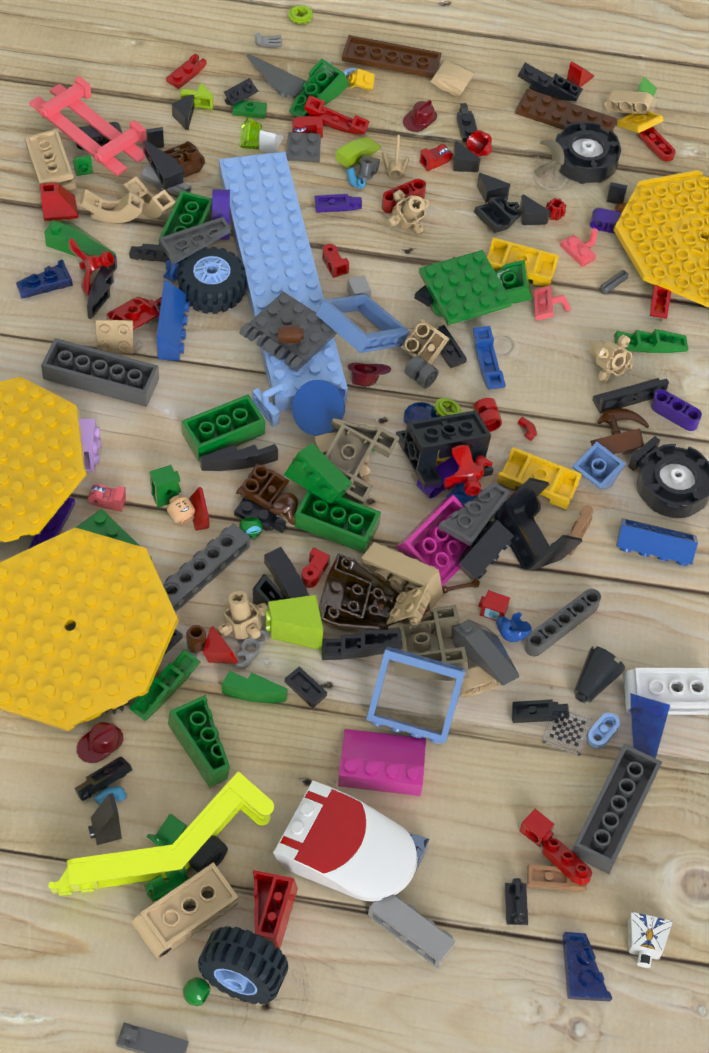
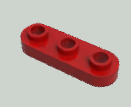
[638,127,676,162]
[542,838,592,885]

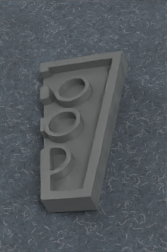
[159,217,231,265]

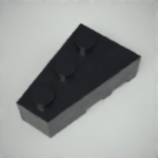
[455,520,514,579]

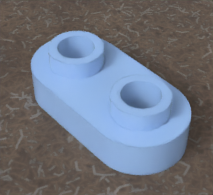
[587,713,620,749]

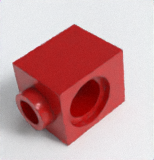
[519,809,555,847]

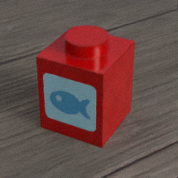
[478,590,510,621]

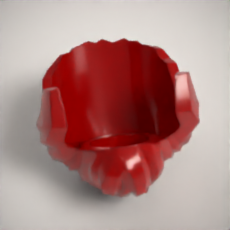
[466,130,492,157]

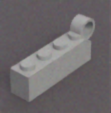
[368,894,455,969]

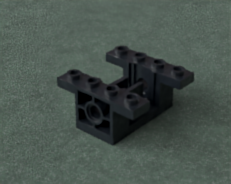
[396,410,493,488]

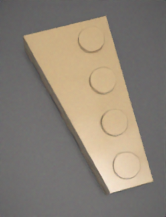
[361,542,443,610]

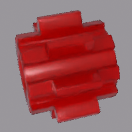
[546,198,566,221]

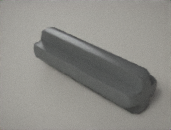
[600,270,629,294]

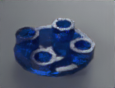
[403,402,440,424]

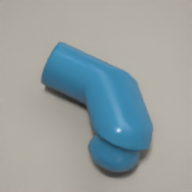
[346,168,366,189]
[94,786,127,806]

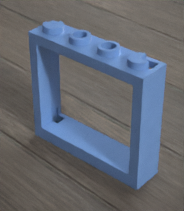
[316,294,410,353]
[366,647,466,744]

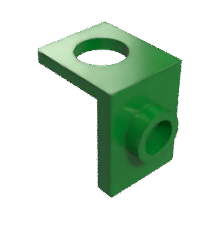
[73,155,93,176]
[146,814,187,846]

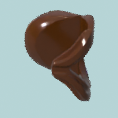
[268,493,298,525]

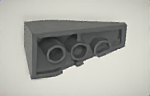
[246,54,307,97]
[453,619,519,686]

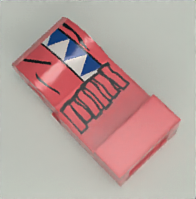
[87,484,126,512]

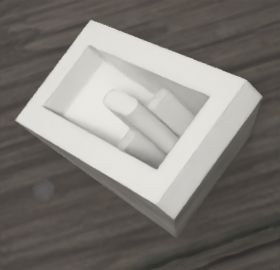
[259,130,283,153]

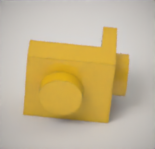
[348,69,375,91]

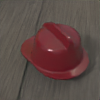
[403,100,437,132]
[347,363,391,387]
[77,722,123,763]

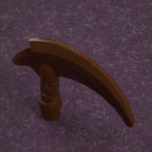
[598,408,649,435]

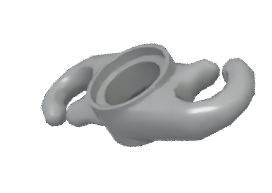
[234,629,269,668]

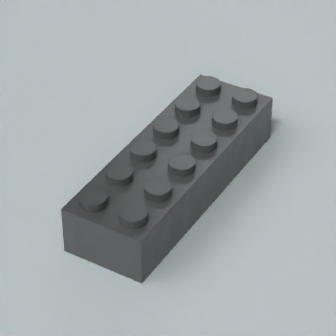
[41,338,159,407]
[572,744,662,874]

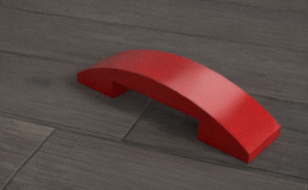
[304,96,370,134]

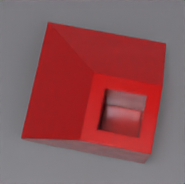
[39,183,79,221]

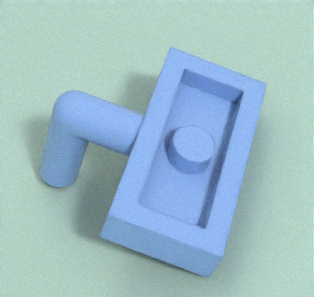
[252,383,283,426]

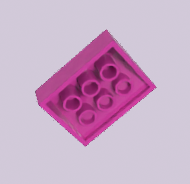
[395,495,484,587]
[338,729,426,796]

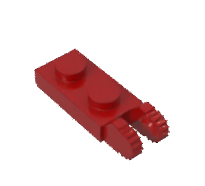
[166,54,207,89]

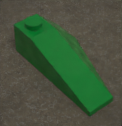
[289,59,349,117]
[44,220,116,258]
[496,260,532,304]

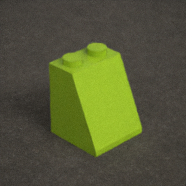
[265,595,323,649]

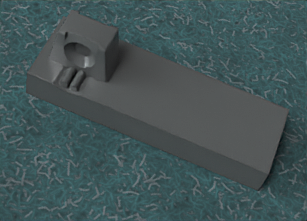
[116,1022,189,1053]

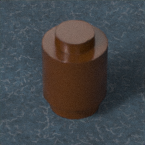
[278,325,304,344]
[186,625,207,653]

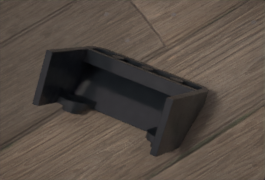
[495,478,583,570]

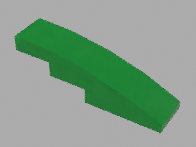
[614,329,689,353]
[129,649,201,721]

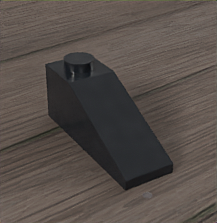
[143,141,185,189]
[88,793,122,845]

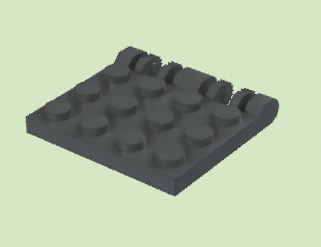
[239,292,337,371]

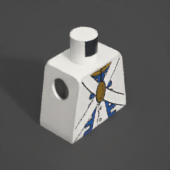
[627,912,672,968]

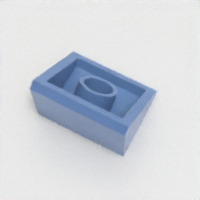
[572,442,626,490]

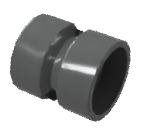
[404,355,439,389]

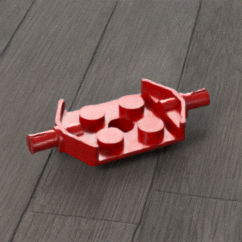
[106,297,162,330]

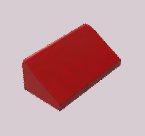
[189,487,209,531]

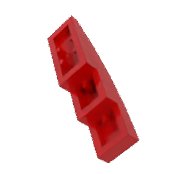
[650,285,671,319]

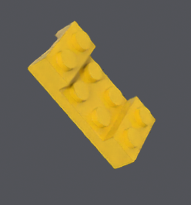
[487,237,559,287]
[497,447,582,510]

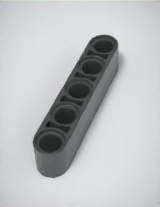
[525,589,601,657]

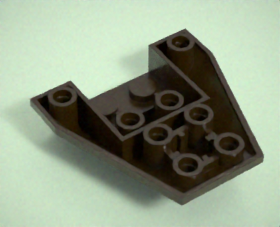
[318,553,400,630]

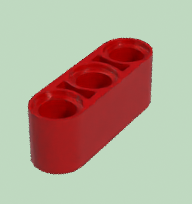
[382,179,426,213]

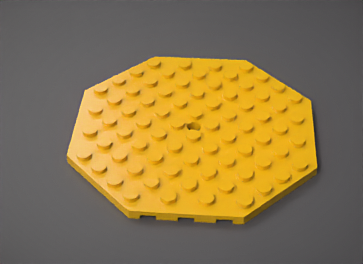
[614,170,709,307]
[0,376,87,543]
[0,528,179,731]

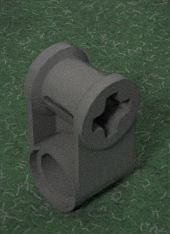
[357,155,380,180]

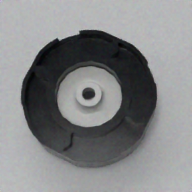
[556,122,621,184]
[637,444,709,518]

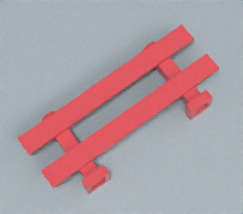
[29,76,146,176]

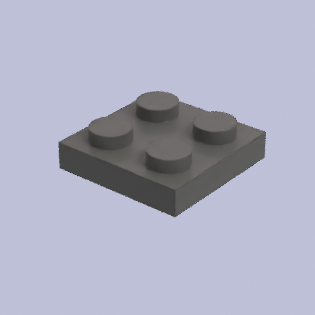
[287,132,321,162]

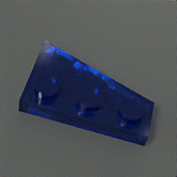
[16,259,73,299]
[630,693,670,758]
[562,932,613,1002]

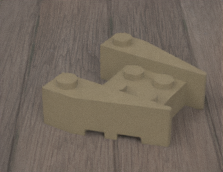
[325,418,400,505]
[388,605,469,681]

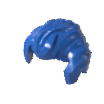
[496,612,532,642]

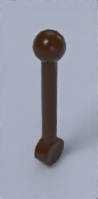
[442,579,480,594]

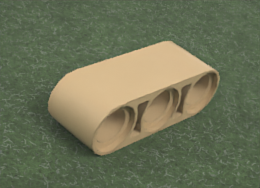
[604,90,654,114]
[454,666,501,697]

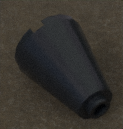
[574,646,625,703]

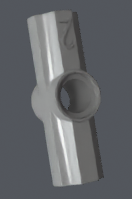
[141,165,192,196]

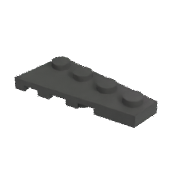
[438,482,510,547]

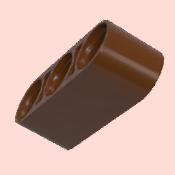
[590,429,644,454]

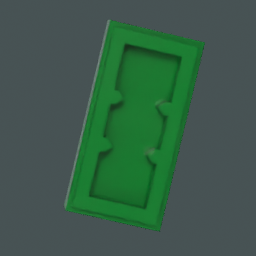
[233,100,267,119]

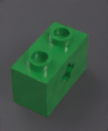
[149,465,181,508]

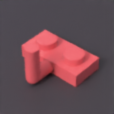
[560,228,598,267]
[534,286,571,321]

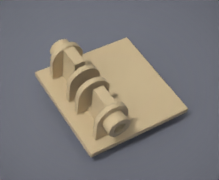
[96,320,134,354]
[387,585,431,625]

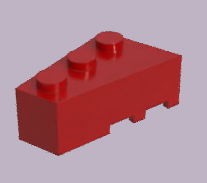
[253,870,298,949]

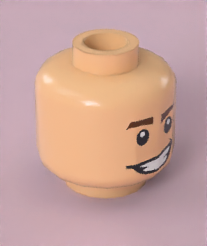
[167,495,195,525]

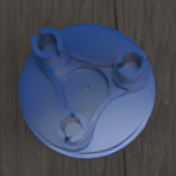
[292,380,345,436]

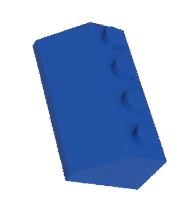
[157,281,190,361]
[617,518,698,566]

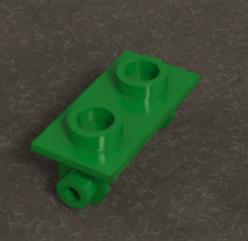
[144,867,190,902]

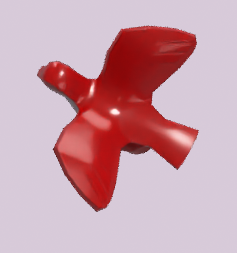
[68,238,114,296]
[444,445,493,496]

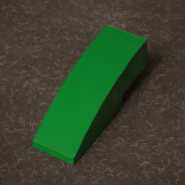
[222,671,288,703]

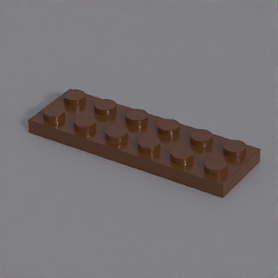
[342,35,442,78]
[515,89,617,132]

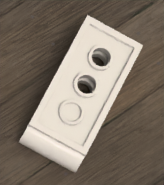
[623,668,709,715]

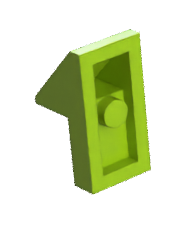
[180,82,213,110]

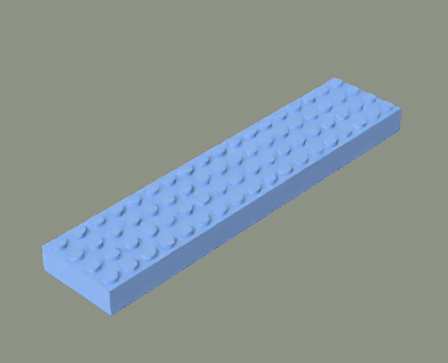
[219,151,348,411]

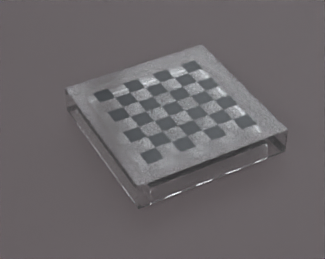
[542,711,593,756]

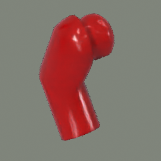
[517,417,537,441]

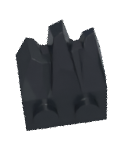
[474,196,522,233]

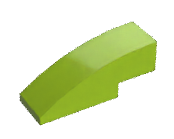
[336,137,381,169]

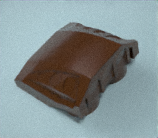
[163,141,205,177]
[235,464,289,509]

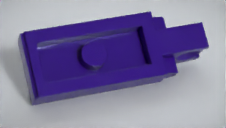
[314,194,362,213]

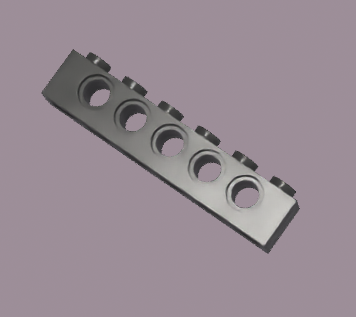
[163,523,250,613]

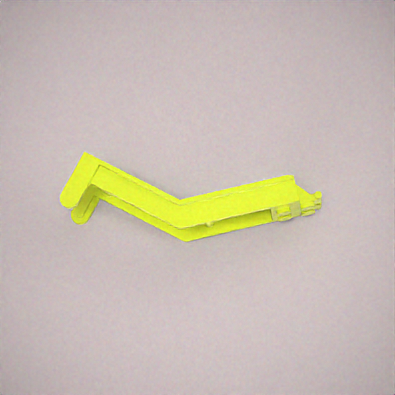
[48,771,274,896]

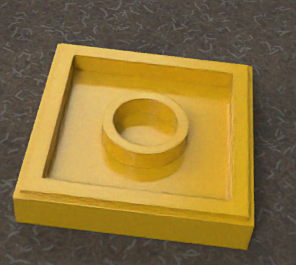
[617,111,663,133]

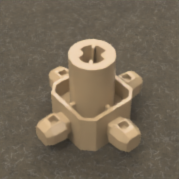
[387,190,430,235]
[590,335,633,382]
[216,591,268,640]

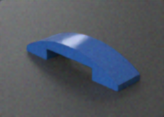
[473,326,506,390]

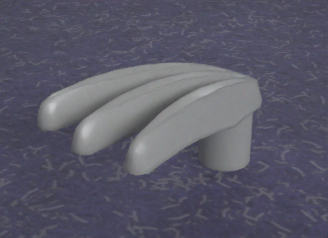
[255,33,283,48]

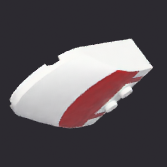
[273,781,417,901]

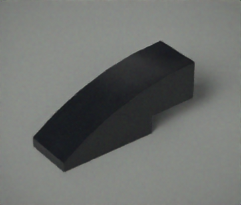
[264,547,309,599]

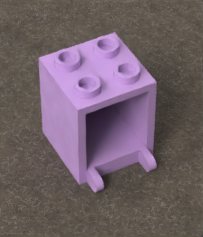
[79,418,101,472]

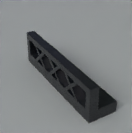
[593,378,669,414]

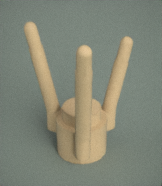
[383,134,409,178]

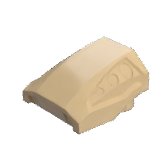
[431,60,475,96]
[400,318,449,364]

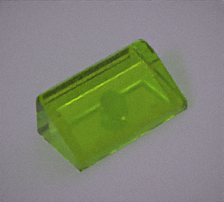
[239,117,262,149]

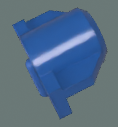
[163,259,185,282]

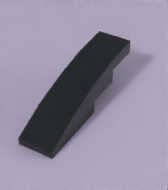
[87,254,117,319]
[200,444,278,471]
[322,630,401,660]

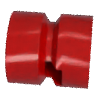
[473,398,502,432]

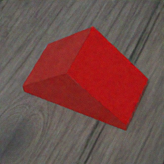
[567,61,594,87]
[203,626,238,664]

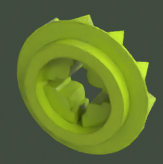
[288,5,313,25]
[434,398,462,416]

